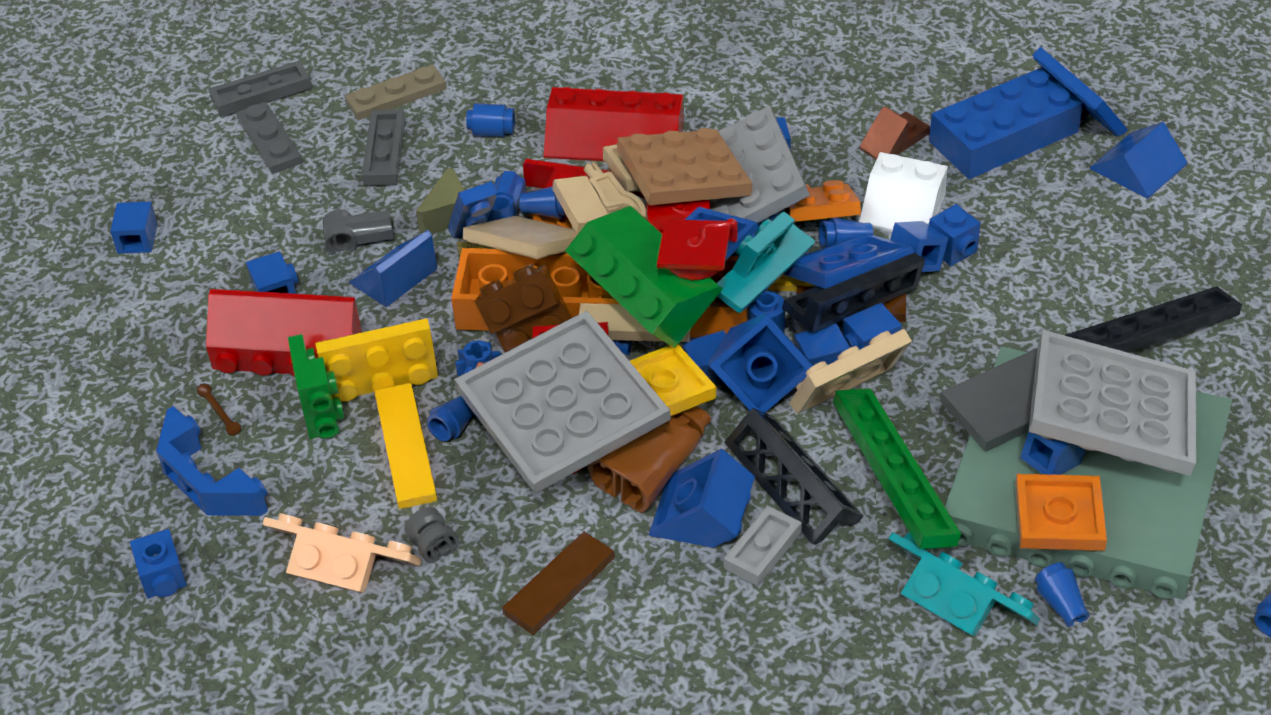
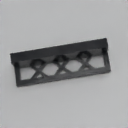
[782,252,925,333]
[724,408,863,545]

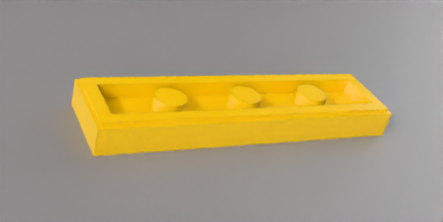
[374,383,437,509]

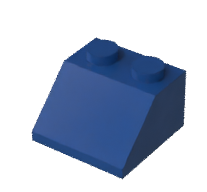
[648,448,755,548]

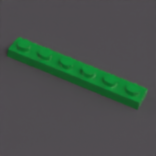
[833,388,961,549]

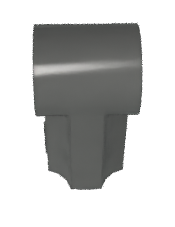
[323,210,394,255]

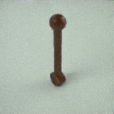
[197,383,241,436]

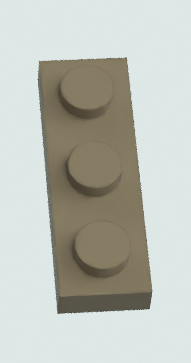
[344,65,447,120]

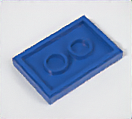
[1032,46,1128,136]
[784,234,914,289]

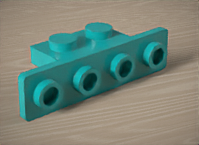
[717,211,815,313]
[888,532,1040,637]

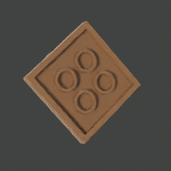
[617,128,753,205]

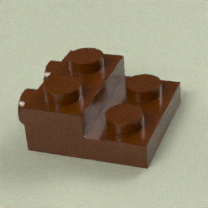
[475,264,572,353]

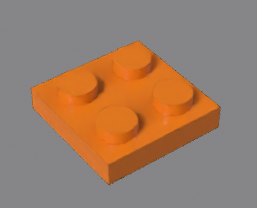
[784,180,861,222]
[1015,474,1107,551]

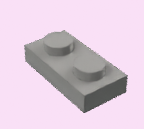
[723,505,802,586]

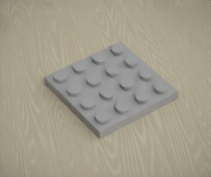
[709,106,810,223]
[454,311,671,493]
[1028,330,1196,476]

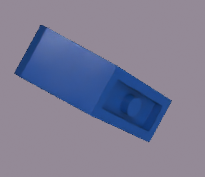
[156,406,268,516]

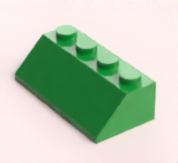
[565,206,723,347]

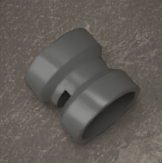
[404,507,459,563]

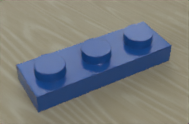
[448,181,497,239]

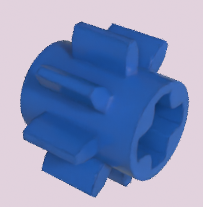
[455,340,501,376]

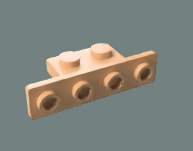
[262,513,422,593]

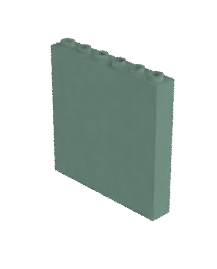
[945,346,1232,600]

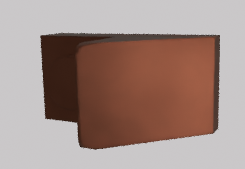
[859,107,930,160]

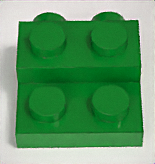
[287,334,344,439]

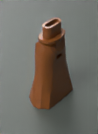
[588,406,711,513]

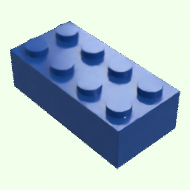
[929,68,1083,179]

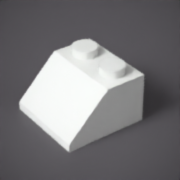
[859,152,948,232]

